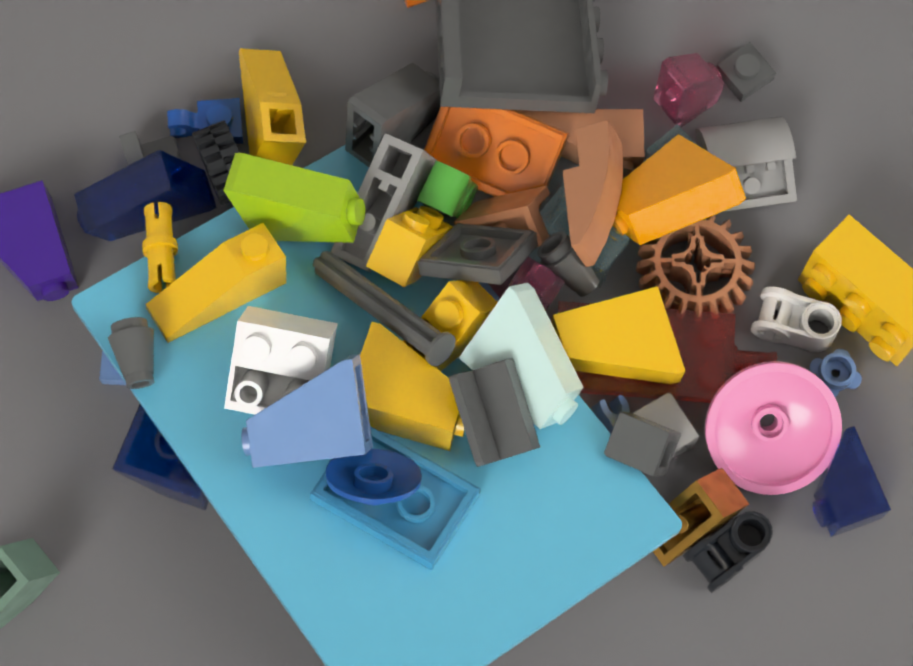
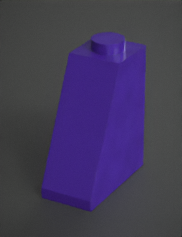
[0,180,79,301]

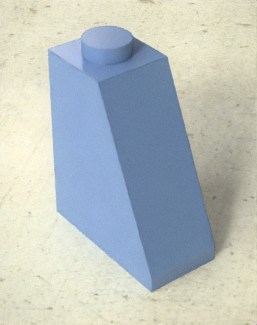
[241,354,373,468]

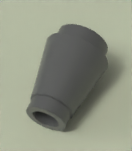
[537,231,599,297]
[108,317,154,389]

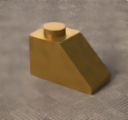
[653,468,749,567]

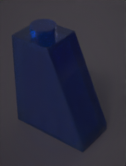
[74,150,217,241]

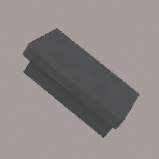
[449,358,541,467]

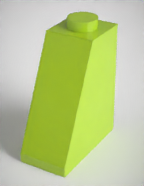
[223,153,365,243]

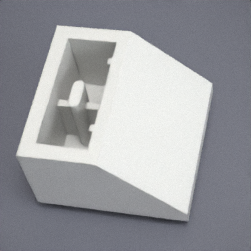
[224,306,338,414]

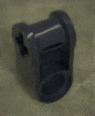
[683,511,773,593]

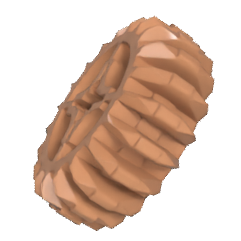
[636,215,755,327]

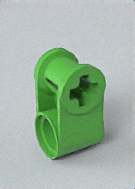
[417,160,478,218]

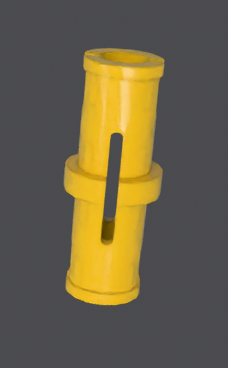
[142,202,178,293]

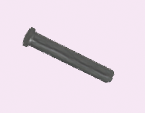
[312,251,456,366]

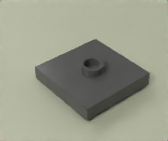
[418,223,538,285]

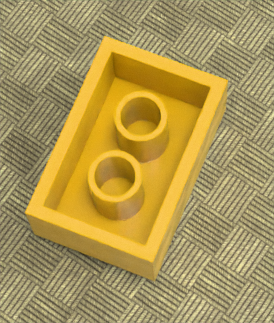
[798,215,913,367]

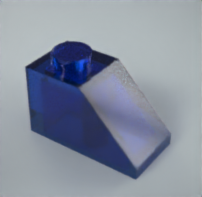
[812,426,891,537]

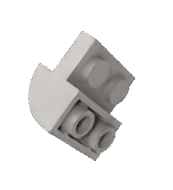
[695,116,797,212]

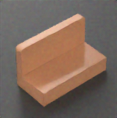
[454,185,550,247]

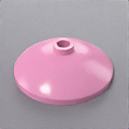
[705,361,842,495]

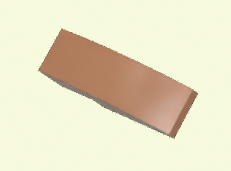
[563,120,624,267]

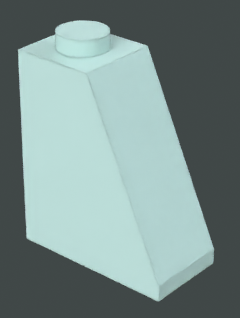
[459,283,583,429]

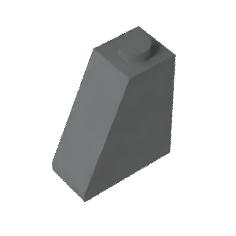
[345,63,440,167]

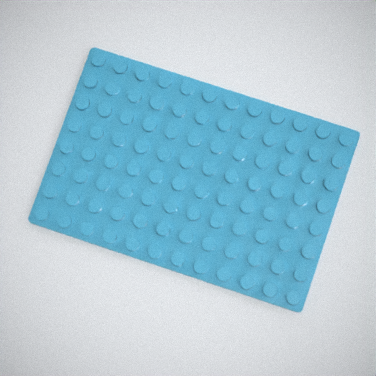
[72,145,682,666]

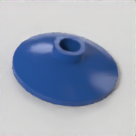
[325,448,422,505]

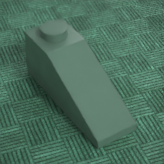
[0,538,60,629]

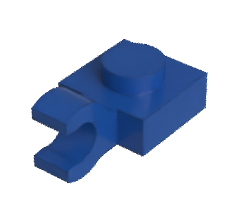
[167,98,243,144]

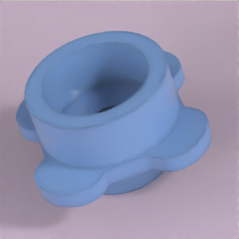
[809,349,862,397]

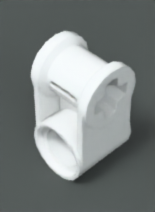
[751,287,842,352]

